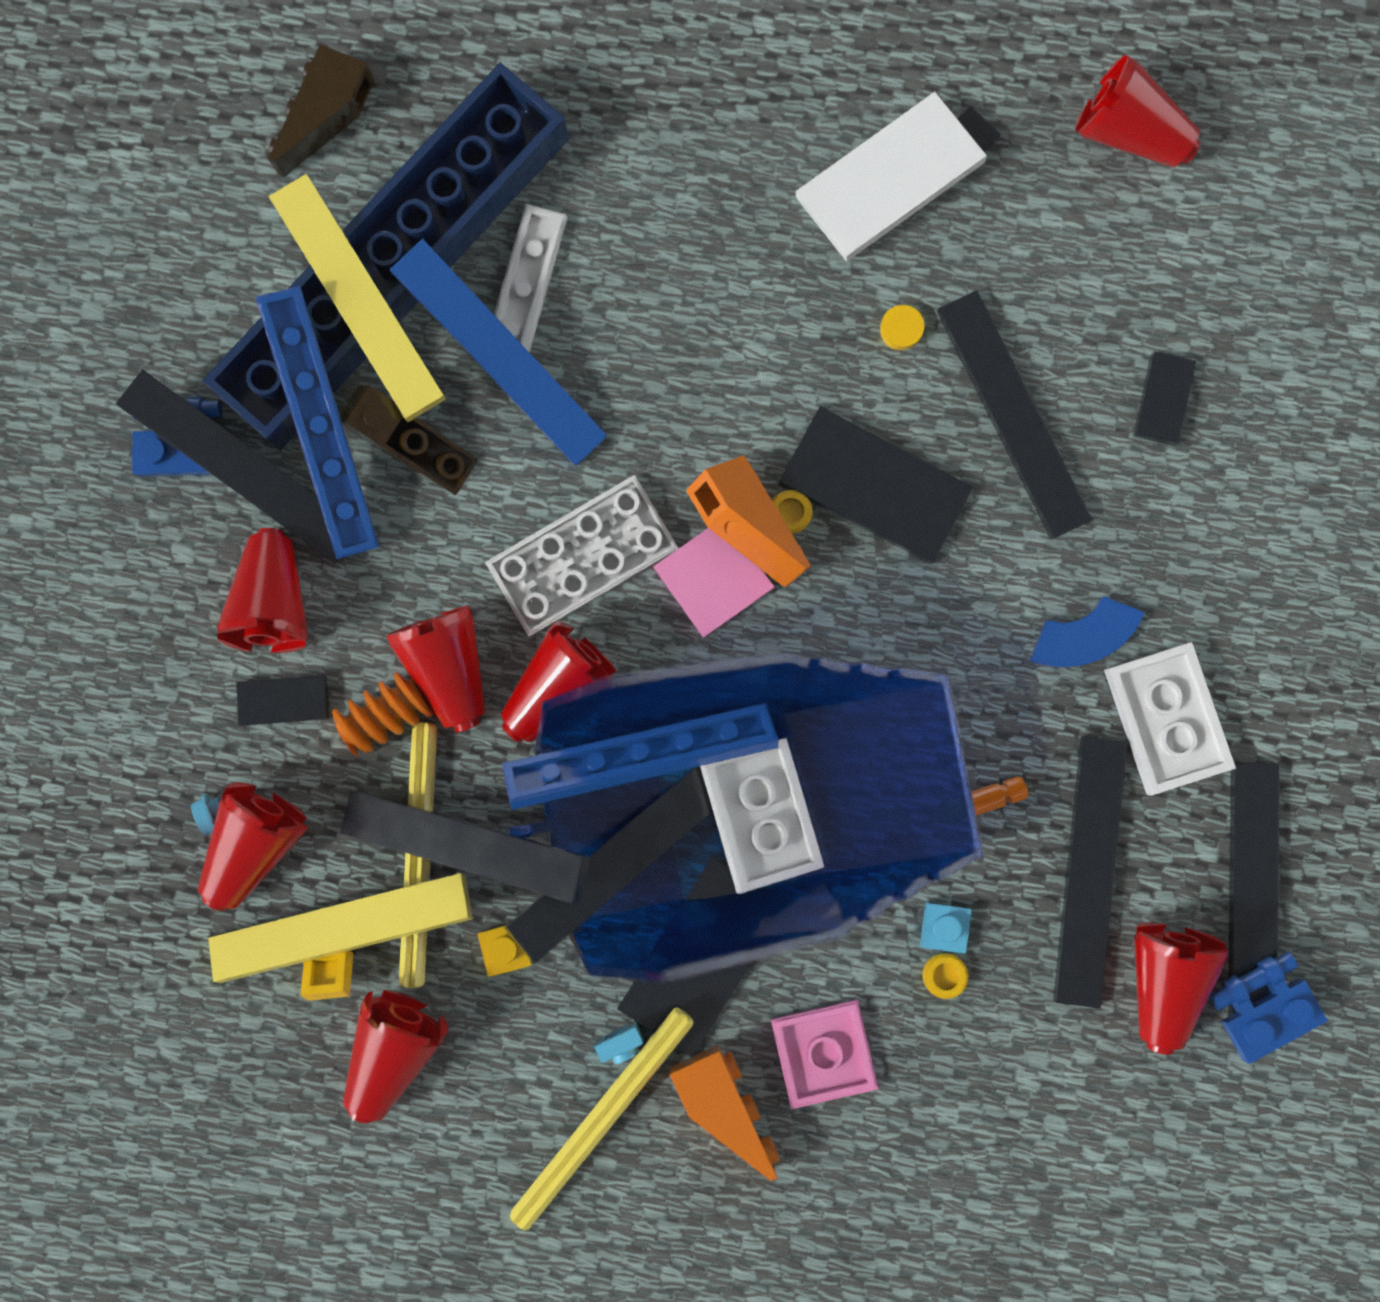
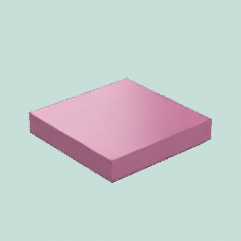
[653,528,775,639]
[771,999,878,1109]

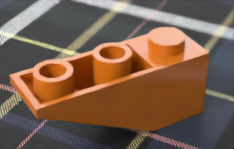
[686,455,811,588]
[669,1044,781,1181]

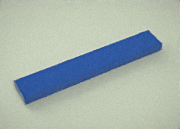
[390,238,607,466]
[255,286,379,559]
[502,703,779,810]

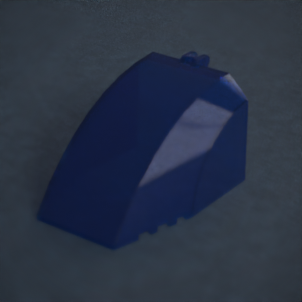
[510,652,984,982]

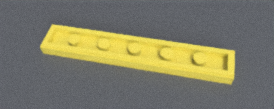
[268,174,446,422]
[208,873,473,983]

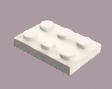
[1104,642,1236,795]
[700,738,824,893]

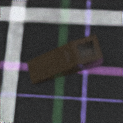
[268,44,375,177]
[340,385,479,496]

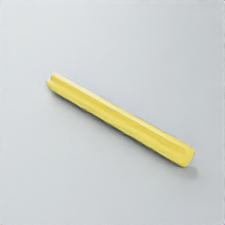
[399,722,437,988]
[510,1007,693,1230]

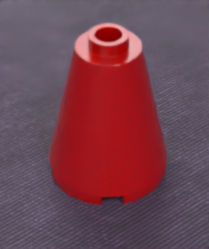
[1075,55,1201,168]
[216,528,309,653]
[386,605,486,733]
[501,621,621,743]
[198,782,308,911]
[1134,922,1229,1055]
[343,990,449,1124]

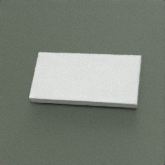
[796,92,987,262]
[485,475,679,638]

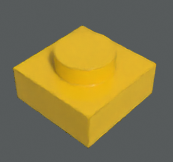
[477,925,533,977]
[300,951,354,1001]

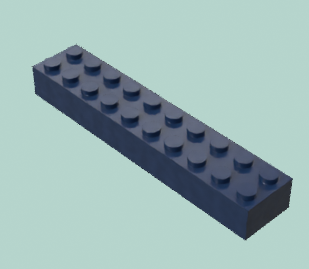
[202,62,569,450]

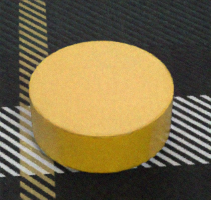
[880,305,924,350]
[772,490,812,534]
[922,953,968,999]

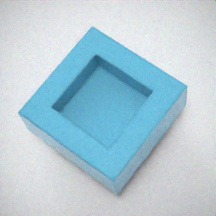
[920,902,972,954]
[594,1021,644,1064]

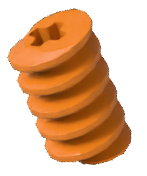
[332,672,434,758]

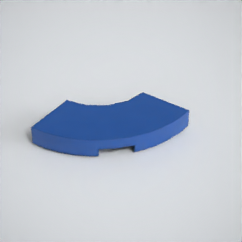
[1029,596,1145,668]

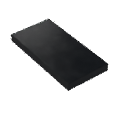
[779,406,973,564]
[617,857,787,1058]

